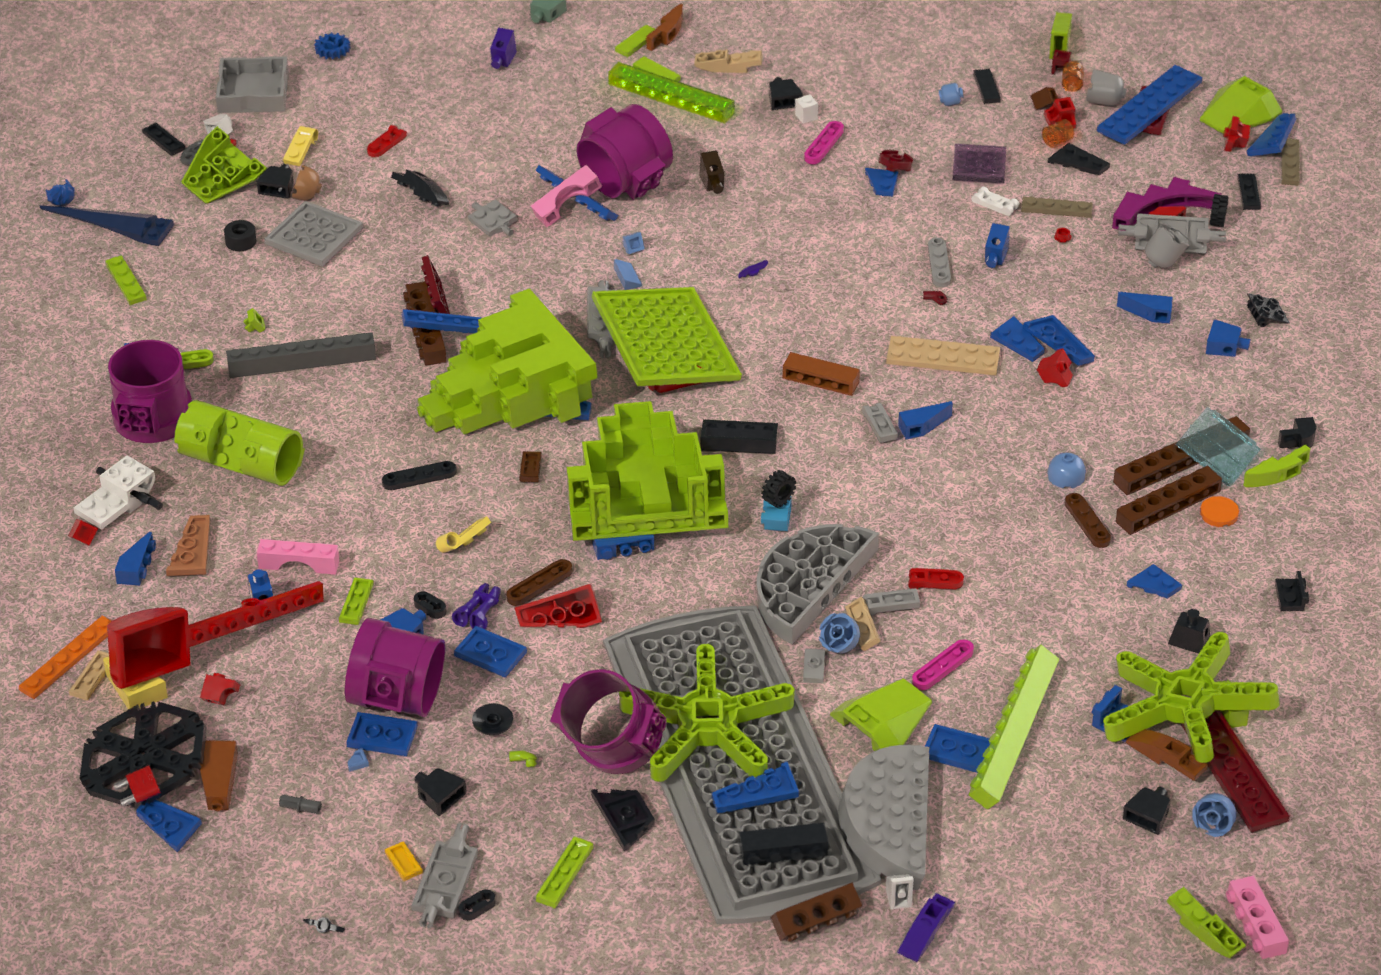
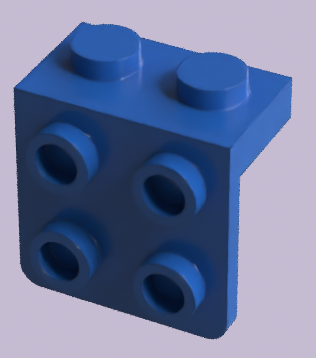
[1092,685,1130,743]

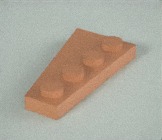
[166,515,210,576]

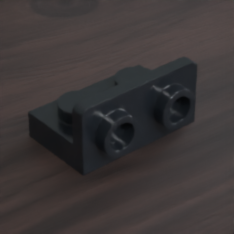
[1275,571,1309,612]

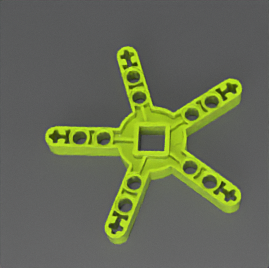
[1103,632,1280,763]
[619,644,795,782]

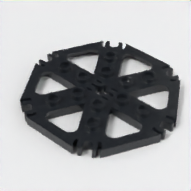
[79,701,207,807]

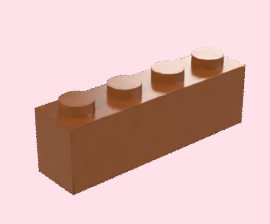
[783,352,860,396]

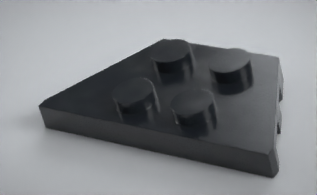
[591,789,655,851]

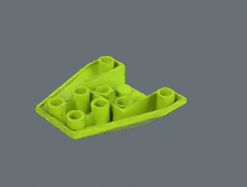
[1200,76,1282,133]
[181,126,267,204]
[830,678,932,751]

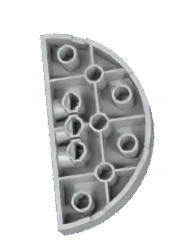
[757,524,879,645]
[838,745,929,890]

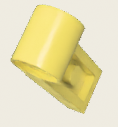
[283,126,318,166]
[436,516,491,553]

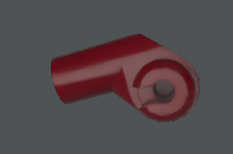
[923,291,948,305]

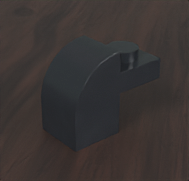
[1278,417,1316,448]

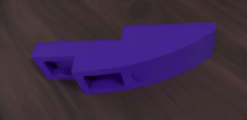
[897,893,955,962]

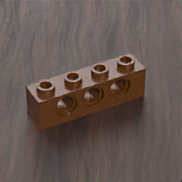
[770,882,863,942]

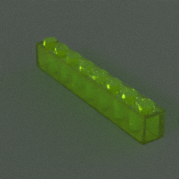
[608,62,735,124]

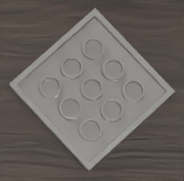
[264,201,363,266]

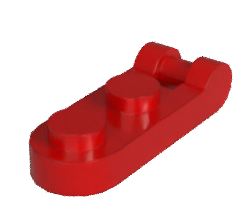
[367,125,407,157]
[908,568,964,589]

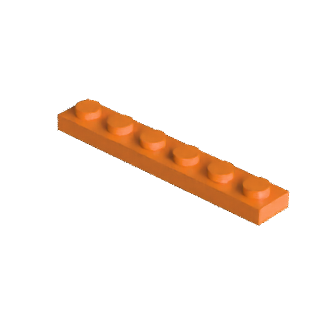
[18,615,112,699]

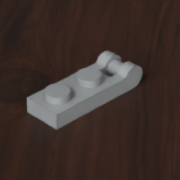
[862,403,898,443]
[862,588,920,615]

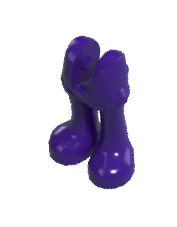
[452,583,501,630]

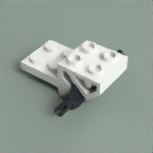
[74,455,163,530]

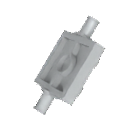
[468,199,517,237]

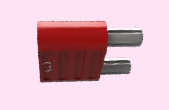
[114,766,161,807]

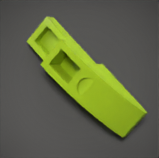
[1243,445,1311,487]
[1166,887,1246,958]

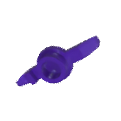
[738,260,768,278]

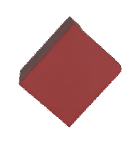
[68,519,98,546]

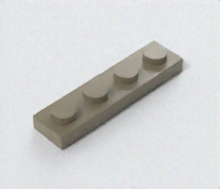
[1281,138,1299,186]
[1021,197,1093,218]

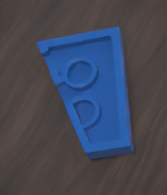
[990,316,1045,362]

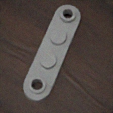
[928,237,951,287]

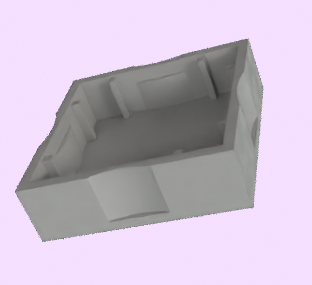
[216,56,289,113]

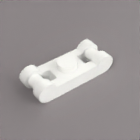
[972,186,1019,216]

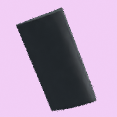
[700,419,778,454]

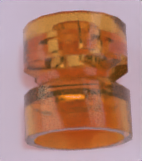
[1062,61,1084,92]
[1042,119,1074,148]

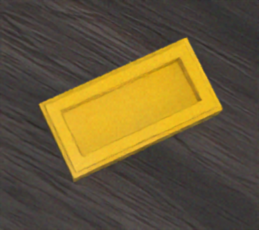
[384,841,423,881]

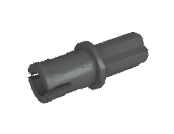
[279,795,322,815]

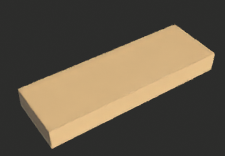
[845,597,881,651]
[69,650,109,701]

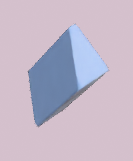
[614,259,642,290]

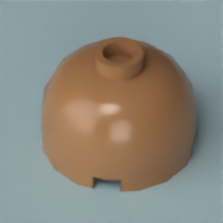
[292,165,322,201]

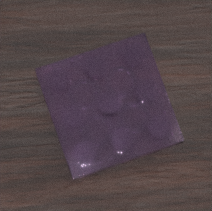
[952,144,1006,183]

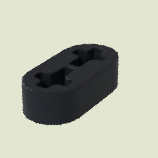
[413,591,447,619]
[458,889,496,921]

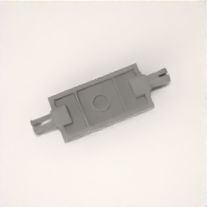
[1118,214,1226,254]
[587,280,615,358]
[412,823,478,928]

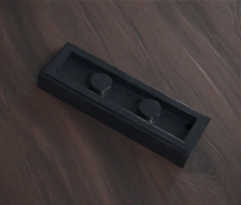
[973,69,1001,104]
[142,123,186,156]
[1237,174,1261,210]

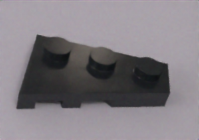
[1048,143,1110,176]

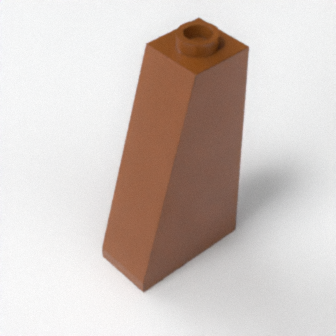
[199,740,238,811]

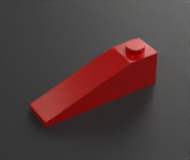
[514,583,602,628]

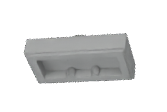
[803,649,825,684]

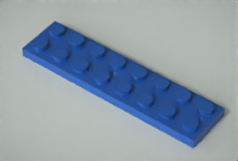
[1097,65,1203,145]

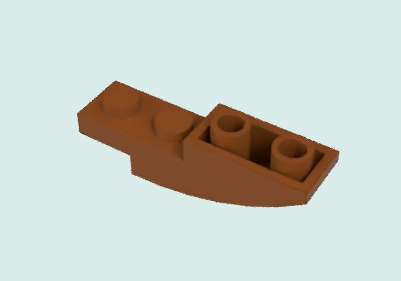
[646,3,683,51]
[1126,729,1208,781]

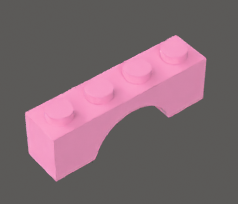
[531,165,602,227]
[257,539,339,575]

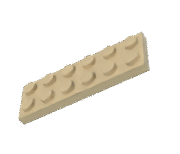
[886,336,1000,375]

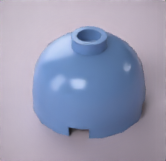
[1047,452,1086,488]
[819,613,860,654]
[1192,793,1236,837]

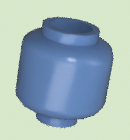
[938,83,964,106]

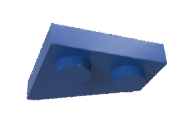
[865,168,898,197]
[1127,564,1182,599]

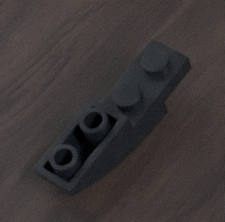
[391,169,450,207]

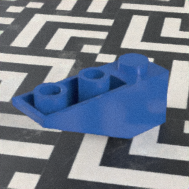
[1117,292,1173,324]
[898,401,953,440]
[115,532,156,586]
[592,535,654,560]

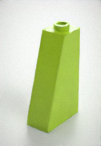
[1049,12,1072,59]

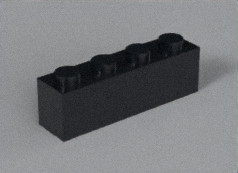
[739,822,828,865]

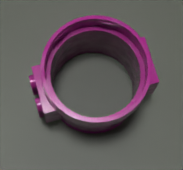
[577,104,673,200]
[108,340,192,443]
[345,617,446,717]
[550,669,667,774]

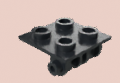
[1247,293,1290,327]

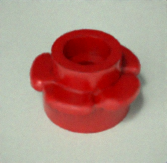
[1054,228,1072,243]

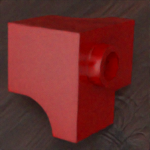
[1044,97,1077,131]
[1223,116,1251,152]
[1037,348,1073,388]
[200,673,240,706]

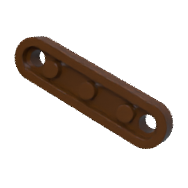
[1065,493,1111,548]
[506,559,572,606]

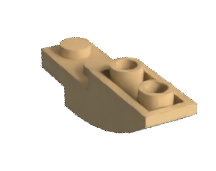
[694,49,763,73]

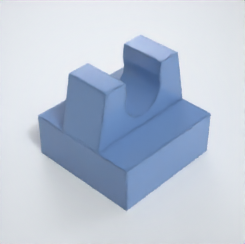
[622,232,645,254]

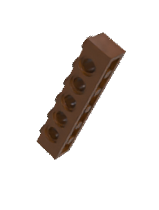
[403,281,447,366]
[1116,465,1222,535]

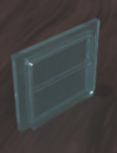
[1175,407,1261,487]

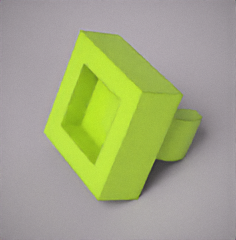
[243,308,266,333]

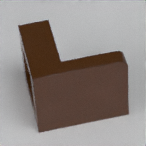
[1030,87,1058,110]

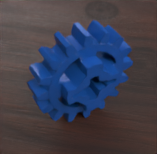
[314,32,351,60]

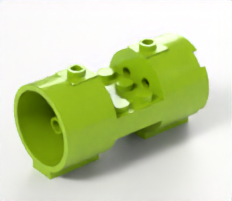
[174,400,305,486]

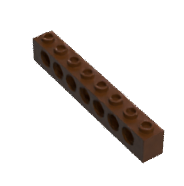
[1113,416,1250,496]

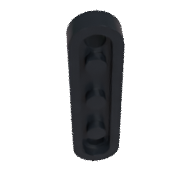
[382,461,457,490]

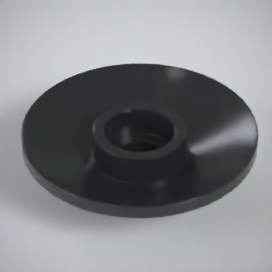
[472,703,513,735]

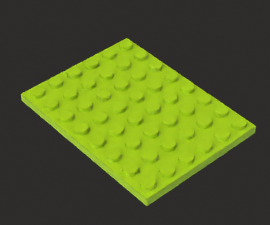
[591,287,742,387]

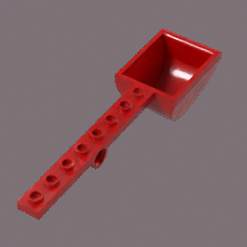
[107,581,324,689]

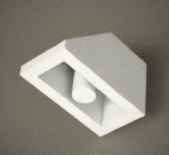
[203,114,233,135]
[886,874,913,910]

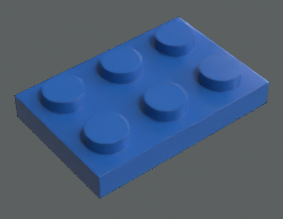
[454,626,527,678]
[346,712,418,756]
[925,724,990,773]

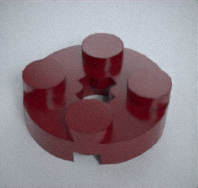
[878,150,913,172]

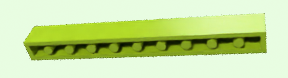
[968,645,1059,809]

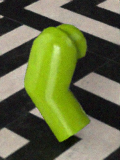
[509,751,537,767]

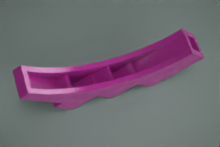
[1112,177,1222,231]

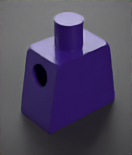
[490,27,517,69]

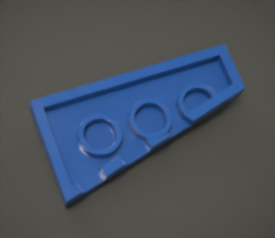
[1247,113,1296,156]
[1023,315,1095,366]
[712,761,799,814]

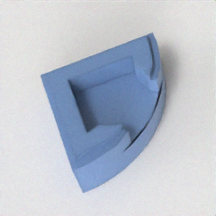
[348,748,369,772]

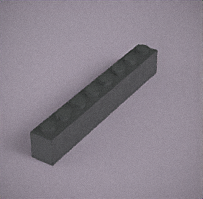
[226,332,376,378]

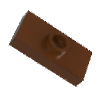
[519,451,542,482]

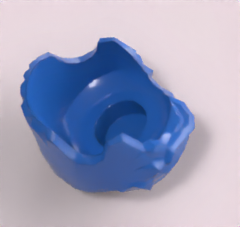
[45,179,75,207]

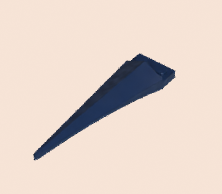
[39,205,174,246]

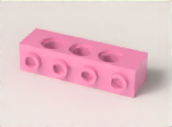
[1226,875,1289,959]

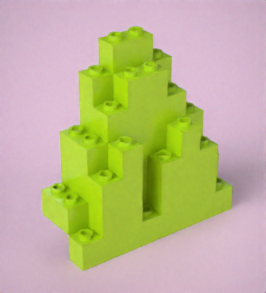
[417,288,598,434]
[566,401,729,541]

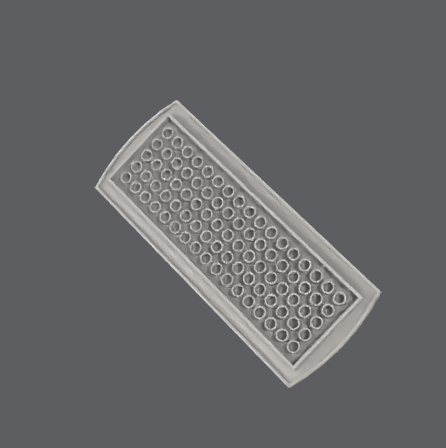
[603,606,881,924]

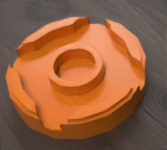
[1200,496,1239,527]

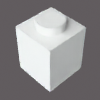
[795,95,818,124]

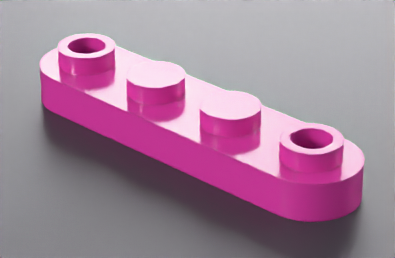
[804,121,844,164]
[912,639,974,690]

